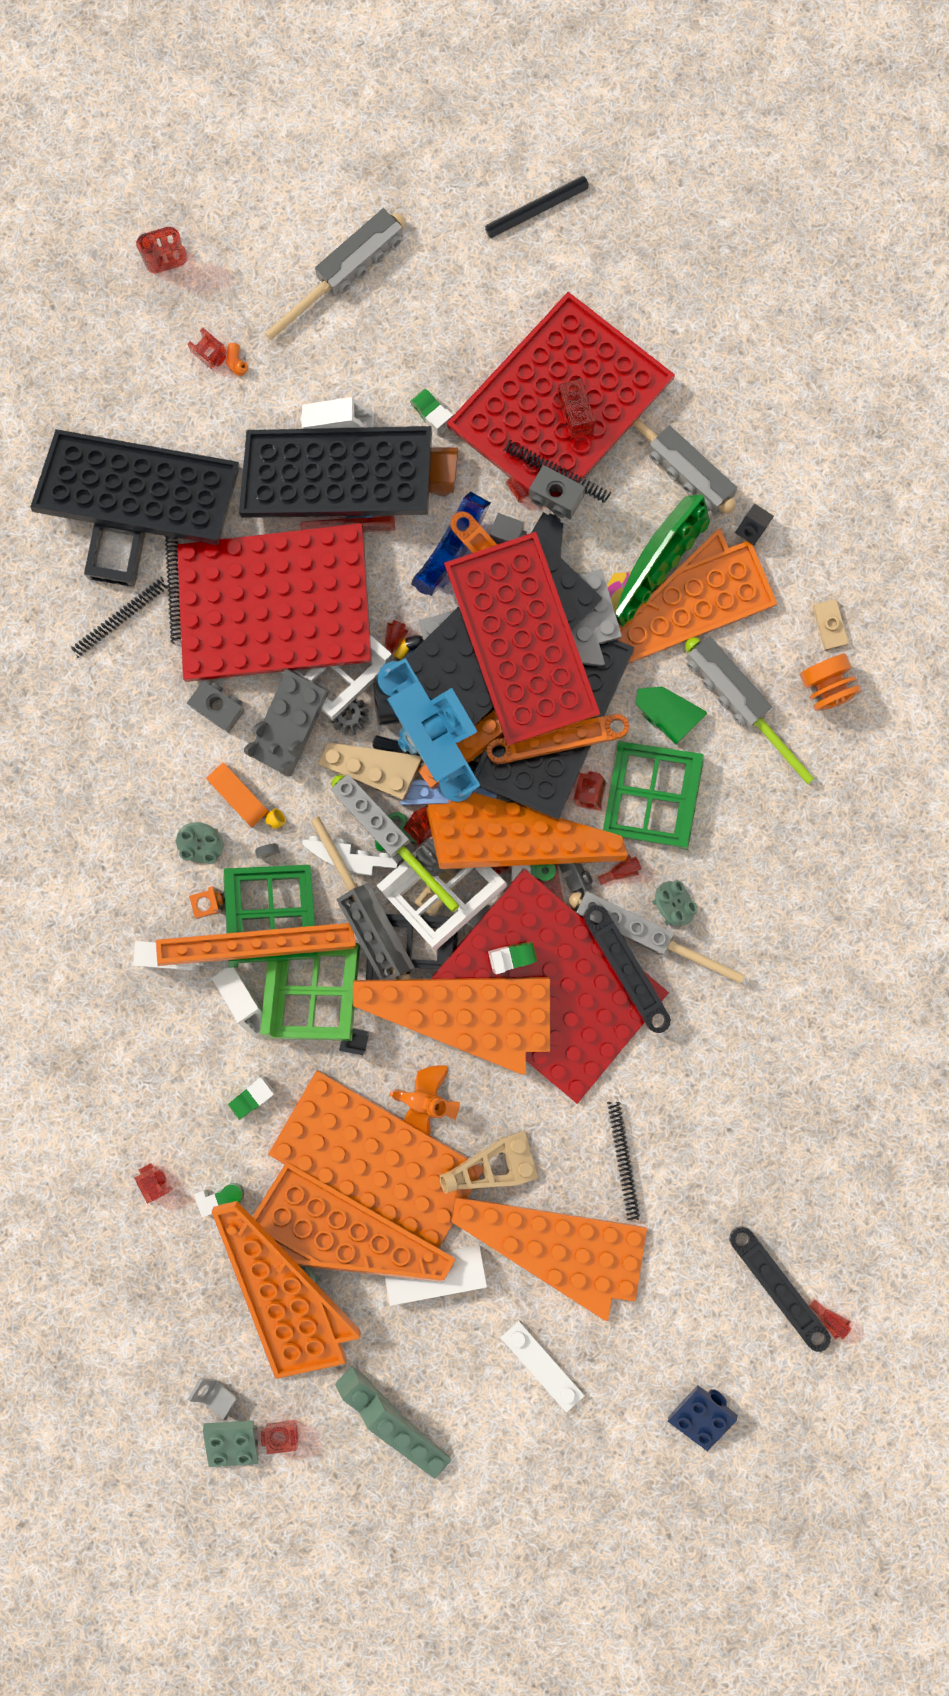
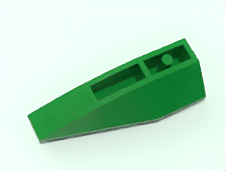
[615,494,710,627]

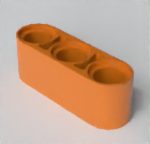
[206,762,269,828]

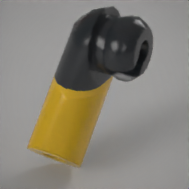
[393,634,424,661]

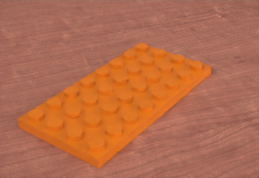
[268,1069,483,1249]

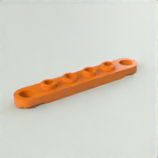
[450,511,497,553]
[487,714,629,764]

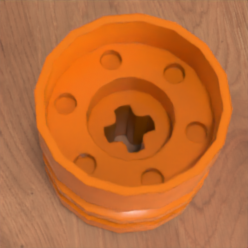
[799,653,862,711]

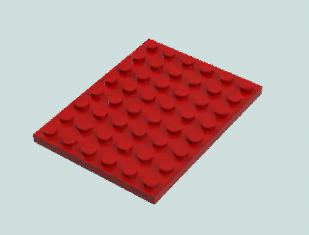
[446,292,675,511]
[177,523,372,682]
[431,868,669,1104]

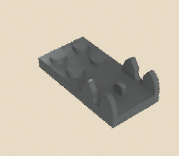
[244,669,330,777]

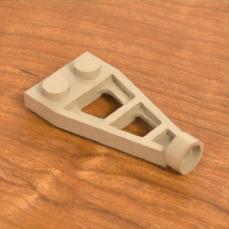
[440,1131,538,1194]

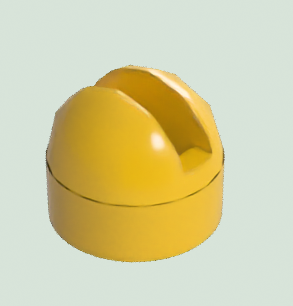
[265,808,286,829]

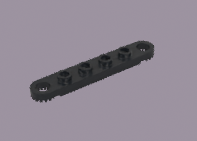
[583,905,671,1033]
[729,1226,831,1352]

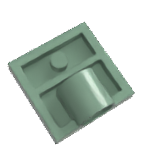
[203,1420,259,1467]

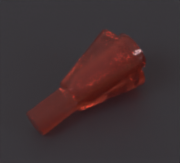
[384,620,409,654]
[598,854,642,885]
[809,1299,852,1340]

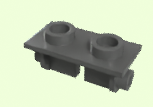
[558,863,593,893]

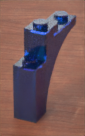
[411,491,491,596]

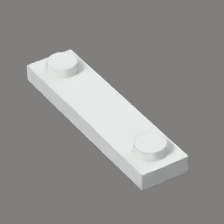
[500,1320,585,1413]

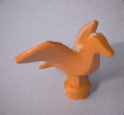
[389,1065,460,1135]

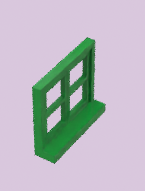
[603,741,704,850]
[223,865,317,968]

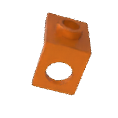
[189,886,225,918]

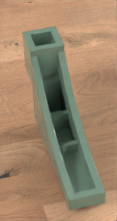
[335,1366,452,1479]

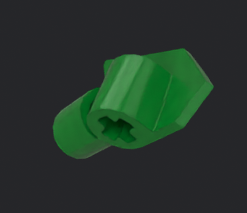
[635,686,707,745]

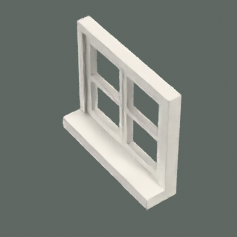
[280,635,393,721]
[377,837,508,951]

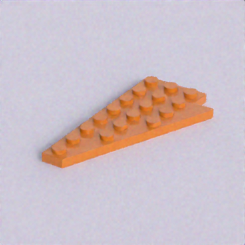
[617,529,777,664]
[427,792,628,869]
[353,977,550,1075]
[252,1162,456,1282]
[451,1196,647,1321]
[212,1201,361,1379]

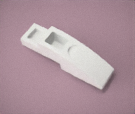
[302,836,398,877]

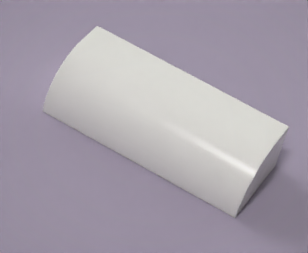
[385,1245,487,1306]

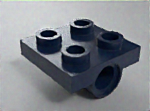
[667,1385,738,1452]

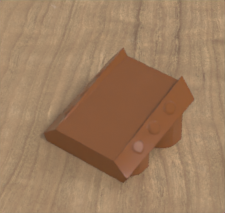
[429,447,458,497]

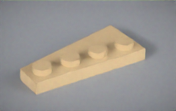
[318,742,423,801]

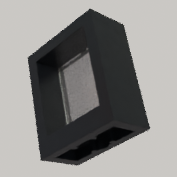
[84,523,145,587]

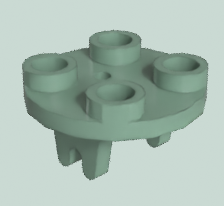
[176,822,224,864]
[652,880,698,927]

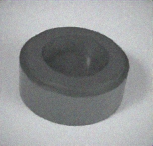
[255,843,280,859]

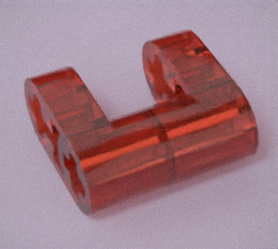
[136,227,187,274]

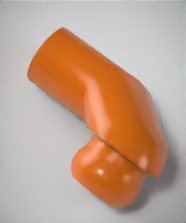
[226,343,248,376]

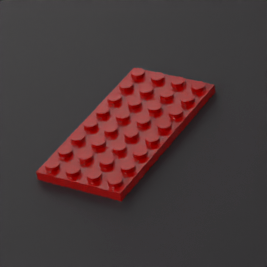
[444,532,600,747]

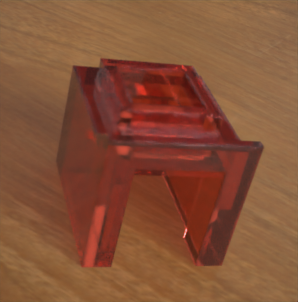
[187,327,227,369]

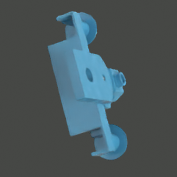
[378,658,480,802]

